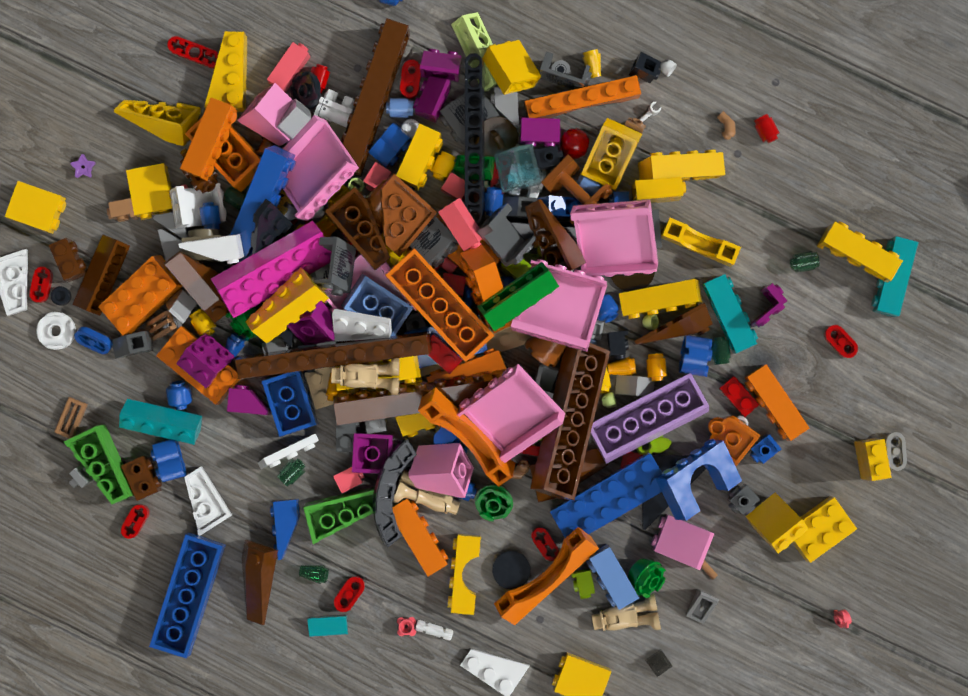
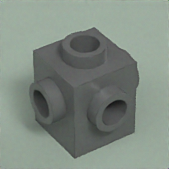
[727,484,760,515]

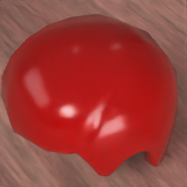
[560,128,589,159]

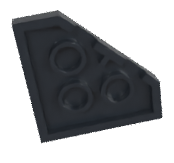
[249,199,296,257]

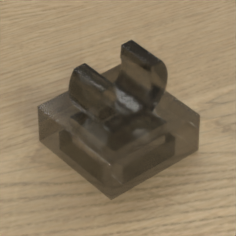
[645,649,672,677]

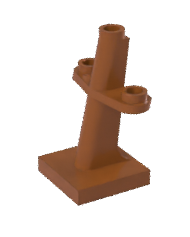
[541,155,612,225]

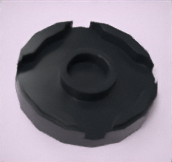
[290,71,321,110]
[492,551,531,590]

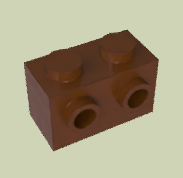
[48,238,86,282]
[121,456,162,501]

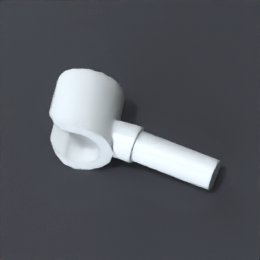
[639,102,661,122]

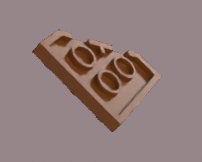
[380,174,437,257]

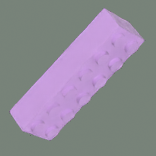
[590,373,709,464]

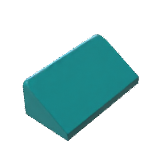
[307,615,348,637]

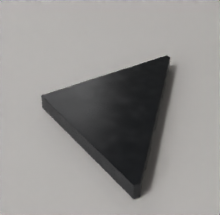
[642,455,706,530]

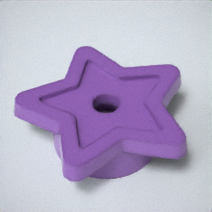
[71,154,96,178]

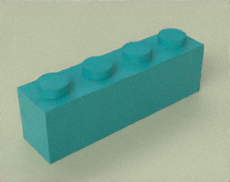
[871,236,919,317]
[702,274,758,354]
[119,399,202,445]

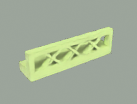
[451,12,498,92]

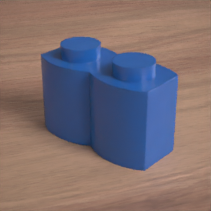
[368,123,412,167]
[151,440,187,482]

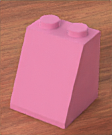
[238,83,293,146]
[408,443,474,498]
[651,514,714,570]

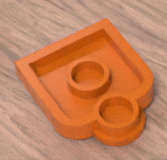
[708,416,761,466]

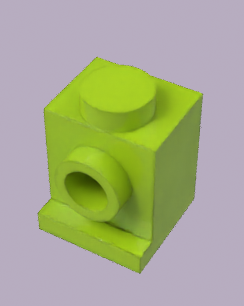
[571,569,595,599]

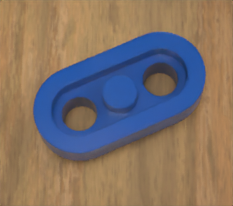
[74,327,113,354]

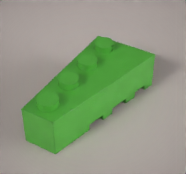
[64,425,134,504]
[303,486,375,544]

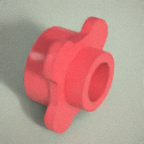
[834,609,852,629]
[397,617,416,637]

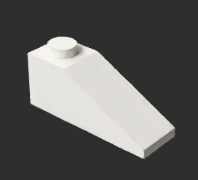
[178,234,244,264]

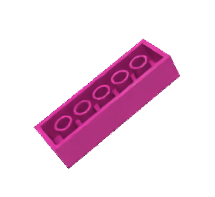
[211,221,332,318]

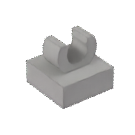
[69,464,94,488]

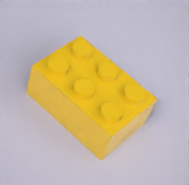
[581,118,642,191]
[396,123,443,191]
[792,496,857,563]

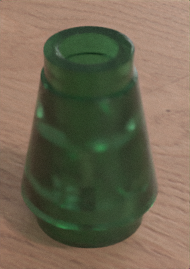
[299,565,329,584]

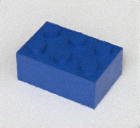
[262,371,319,437]

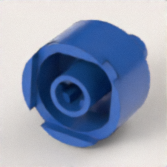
[679,335,712,377]

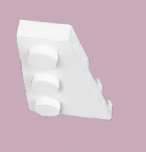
[0,249,28,316]
[332,309,392,341]
[258,434,319,469]
[184,467,232,536]
[460,648,530,696]

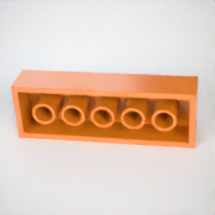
[385,248,495,362]

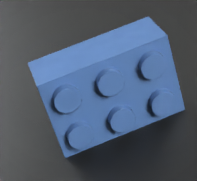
[341,273,413,336]
[586,544,639,610]

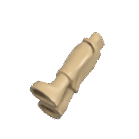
[331,358,399,395]
[393,469,460,515]
[592,593,661,631]

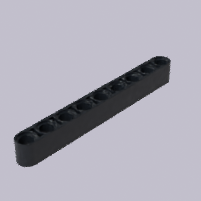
[465,53,485,227]

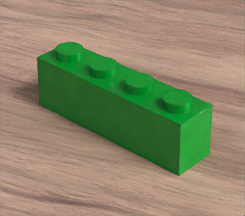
[477,262,559,332]

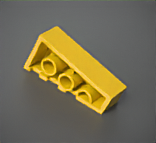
[204,31,247,112]
[638,150,725,182]
[817,221,903,283]
[246,268,329,343]
[619,279,703,319]
[334,356,421,394]

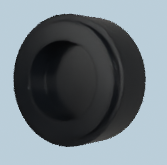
[51,286,71,306]

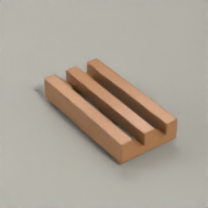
[146,311,176,341]
[54,397,88,439]

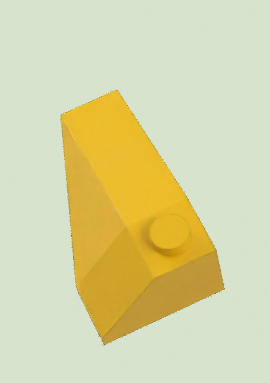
[114,100,201,146]

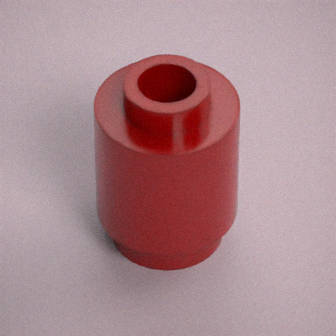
[311,64,330,94]
[754,114,780,144]

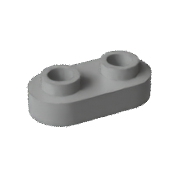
[885,432,907,471]

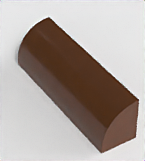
[72,234,130,316]

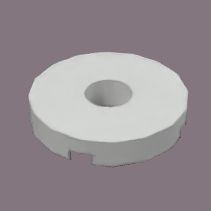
[36,312,76,350]

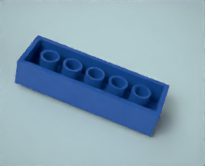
[230,145,296,263]
[550,452,662,538]
[149,533,226,658]

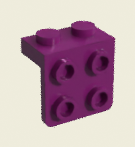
[750,283,787,328]
[177,334,234,388]

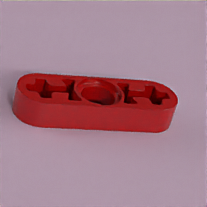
[167,36,218,69]

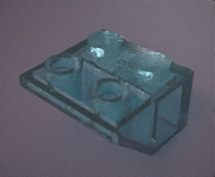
[494,144,541,193]

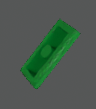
[453,155,495,180]

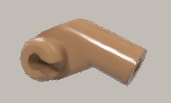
[717,111,736,140]
[511,460,530,479]

